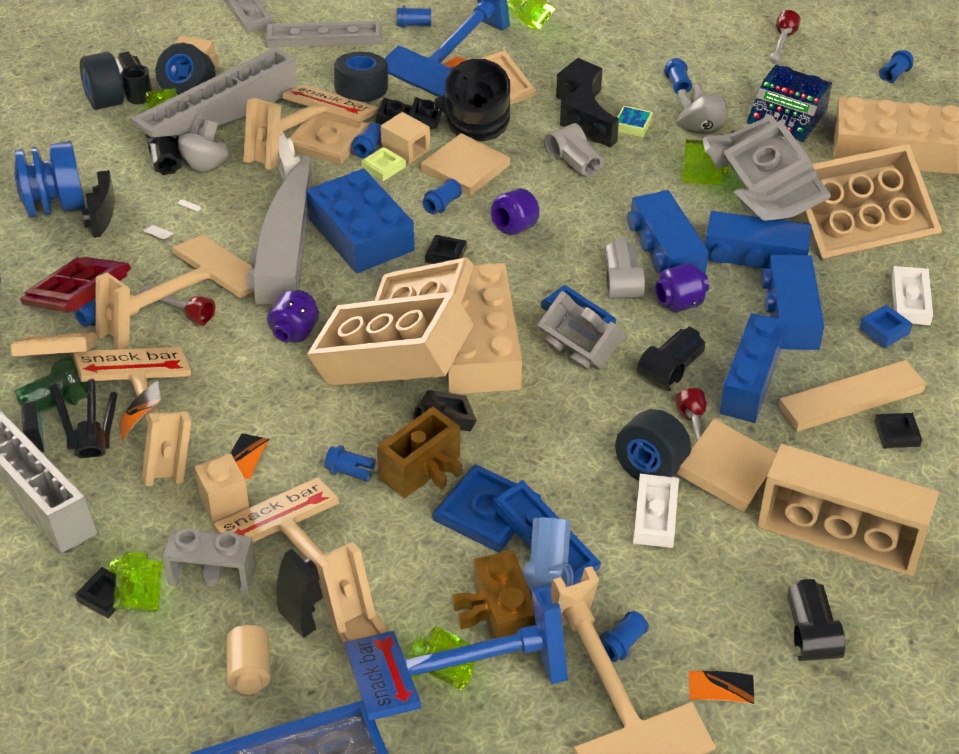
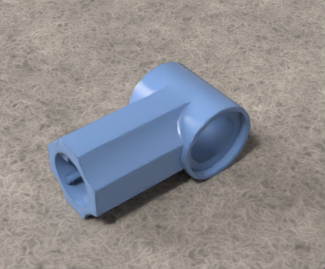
[523,517,573,599]

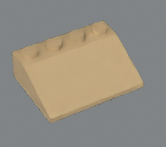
[791,144,942,260]

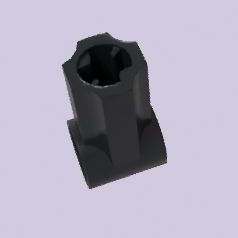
[116,51,153,104]
[146,134,182,175]
[637,326,706,391]
[787,579,845,661]

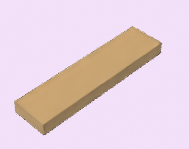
[778,360,926,432]

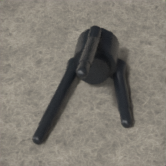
[51,378,118,458]

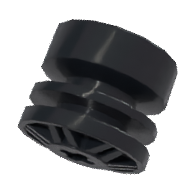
[445,59,510,141]

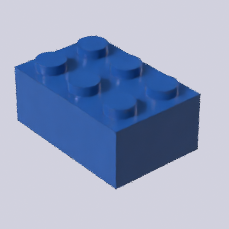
[306,168,415,274]

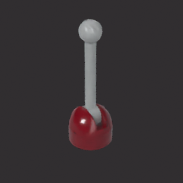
[770,10,801,64]
[140,286,216,326]
[675,388,707,442]

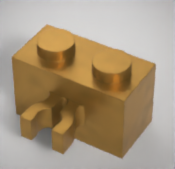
[377,407,463,498]
[452,550,536,639]

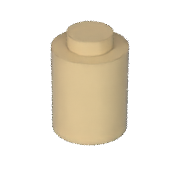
[226,625,271,695]

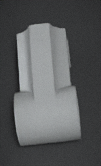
[544,123,604,177]
[605,238,644,299]

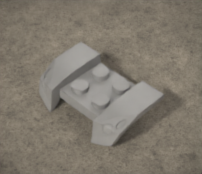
[703,115,831,221]

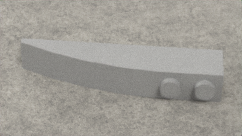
[131,47,297,137]
[248,156,312,304]
[0,410,98,553]

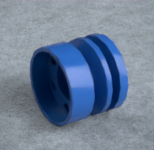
[14,141,85,218]

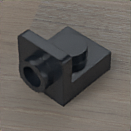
[413,390,477,431]

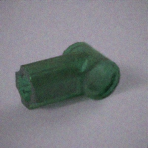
[14,357,96,413]

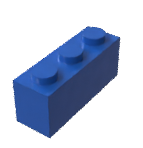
[627,190,709,274]
[705,211,812,269]
[761,255,824,350]
[720,313,786,423]

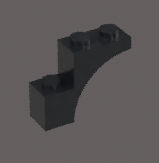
[556,58,619,148]

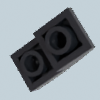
[375,97,444,130]
[82,170,115,238]
[276,548,323,638]

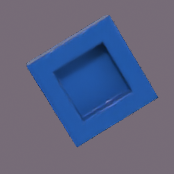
[859,304,912,348]

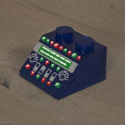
[747,65,832,142]

